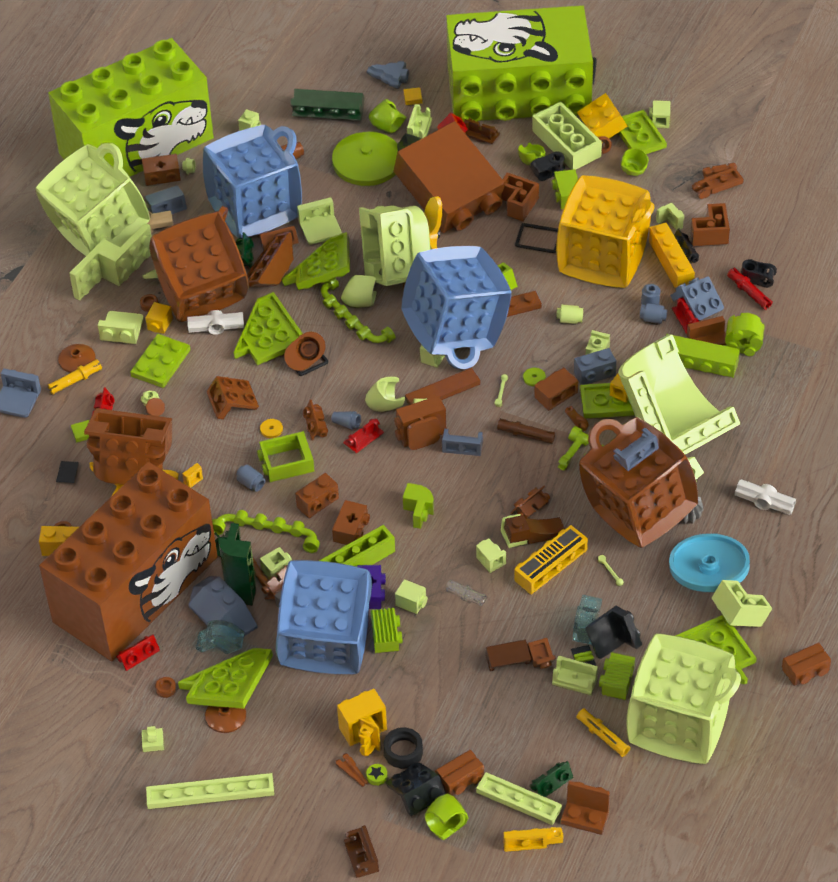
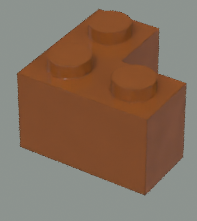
[501,172,539,221]
[690,203,730,246]

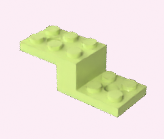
[70,225,151,300]

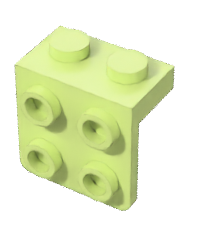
[297,197,342,245]
[98,311,144,344]

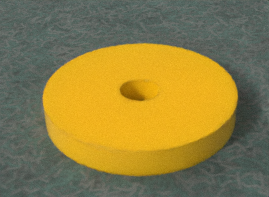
[260,419,283,438]

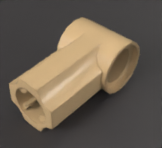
[147,211,173,233]

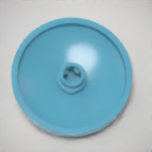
[669,534,750,592]

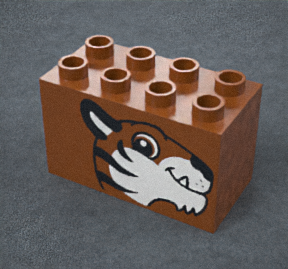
[39,462,218,662]

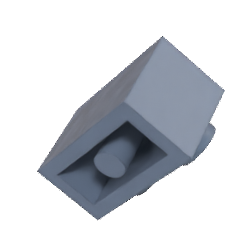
[574,348,617,385]

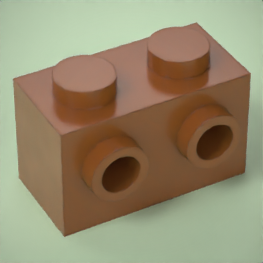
[295,473,339,519]

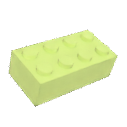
[532,102,602,170]

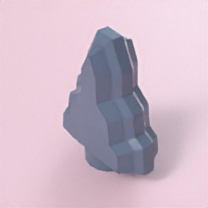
[367,61,409,89]

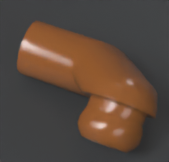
[565,406,589,432]

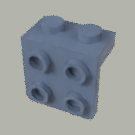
[670,276,724,321]
[0,368,41,418]

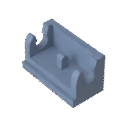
[144,185,187,214]
[614,428,659,471]
[442,429,483,456]

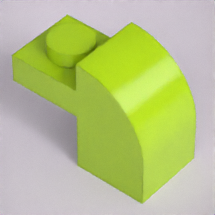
[403,483,434,529]

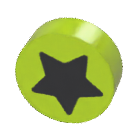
[366,764,388,786]

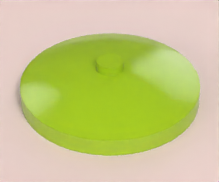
[332,132,398,186]

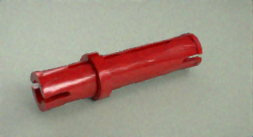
[727,267,773,310]

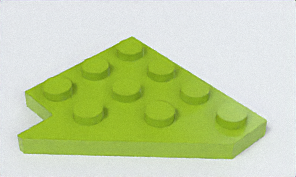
[282,232,350,290]
[233,292,303,365]
[675,615,757,685]
[178,648,273,709]

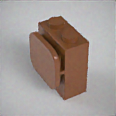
[394,395,447,450]

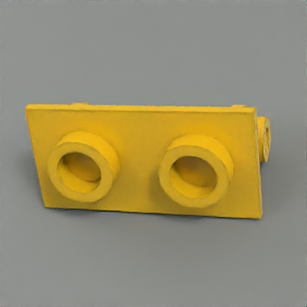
[358,718,381,756]

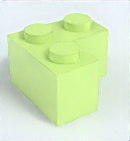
[712,580,772,627]

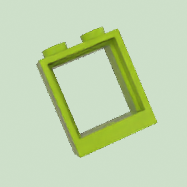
[257,431,315,482]

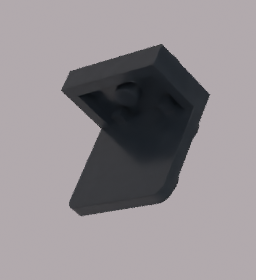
[586,606,643,659]
[386,763,446,816]

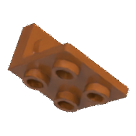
[207,376,259,420]
[561,781,610,835]

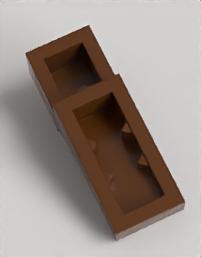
[504,515,565,545]

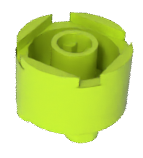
[725,313,765,356]

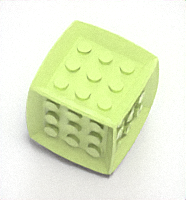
[36,143,150,256]
[626,633,741,764]

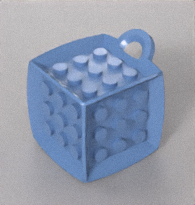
[203,125,302,238]
[401,246,512,369]
[276,560,372,674]

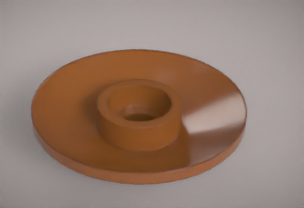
[58,344,96,373]
[205,706,246,733]

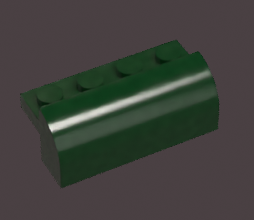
[290,89,365,120]
[219,523,257,606]

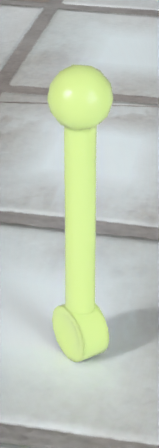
[495,374,508,407]
[598,555,624,586]

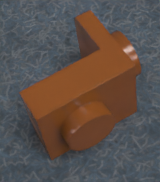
[527,638,556,669]

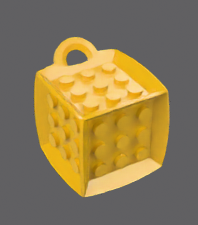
[556,175,654,288]

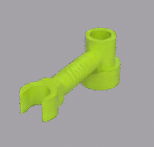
[557,426,589,471]

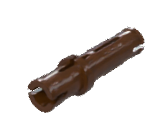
[497,418,555,444]

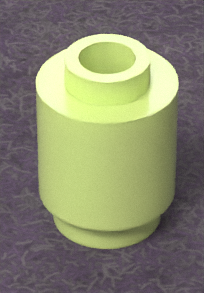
[556,304,583,324]

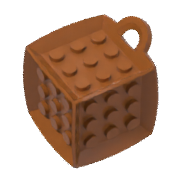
[149,206,249,322]
[579,417,698,548]

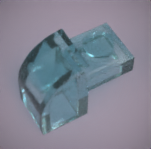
[573,595,602,645]
[196,620,244,654]

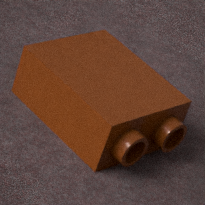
[393,121,505,233]

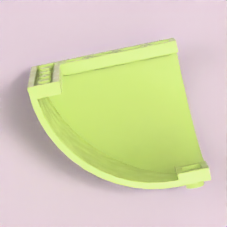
[618,334,740,454]

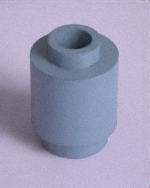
[641,284,660,305]
[640,303,668,324]
[236,465,265,492]

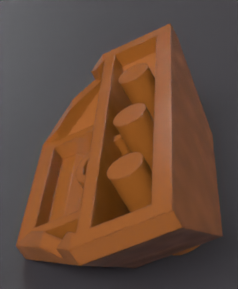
[247,232,294,287]

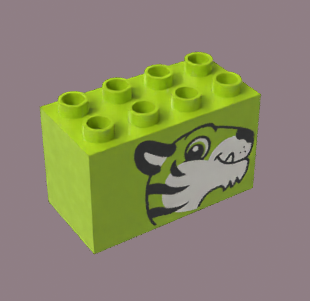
[446,5,593,121]
[48,37,214,177]

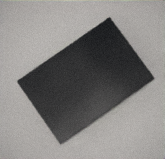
[56,461,79,483]
[571,645,597,666]

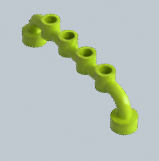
[321,278,396,343]
[212,510,320,553]

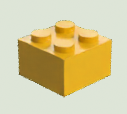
[577,93,628,143]
[337,688,387,746]

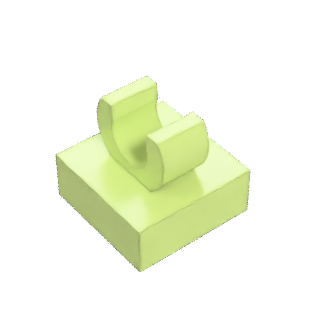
[142,726,164,752]

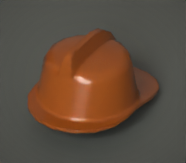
[284,331,326,371]

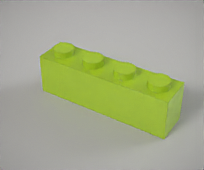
[666,334,740,378]
[319,525,395,567]

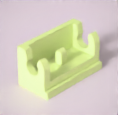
[407,104,432,139]
[552,656,598,695]

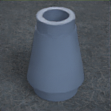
[331,411,361,430]

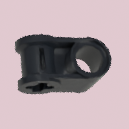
[530,152,565,181]
[741,259,777,288]

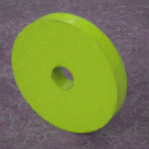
[523,367,546,387]

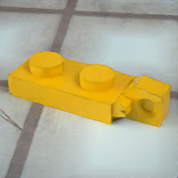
[503,827,563,852]

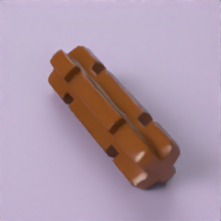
[702,162,737,178]

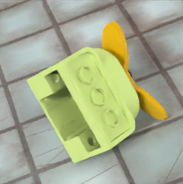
[359,196,442,286]

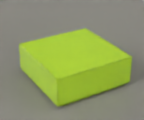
[71,420,89,443]

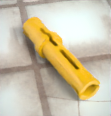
[47,359,102,395]
[576,708,631,757]

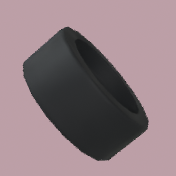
[383,727,423,769]

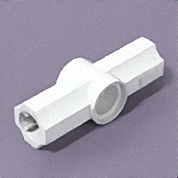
[187,310,244,335]
[735,479,796,515]

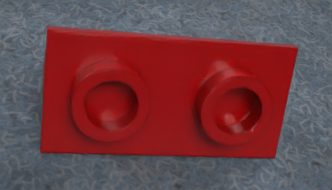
[671,297,699,334]
[92,387,115,415]
[343,418,384,454]
[116,634,160,671]

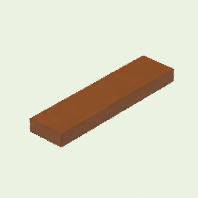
[405,368,481,405]

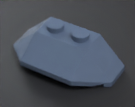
[188,576,258,638]

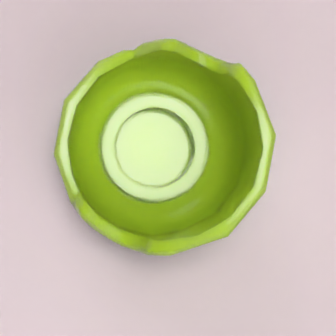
[518,143,546,165]
[621,148,649,176]

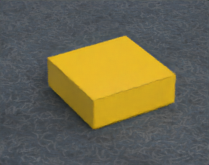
[403,87,423,105]
[182,463,203,488]

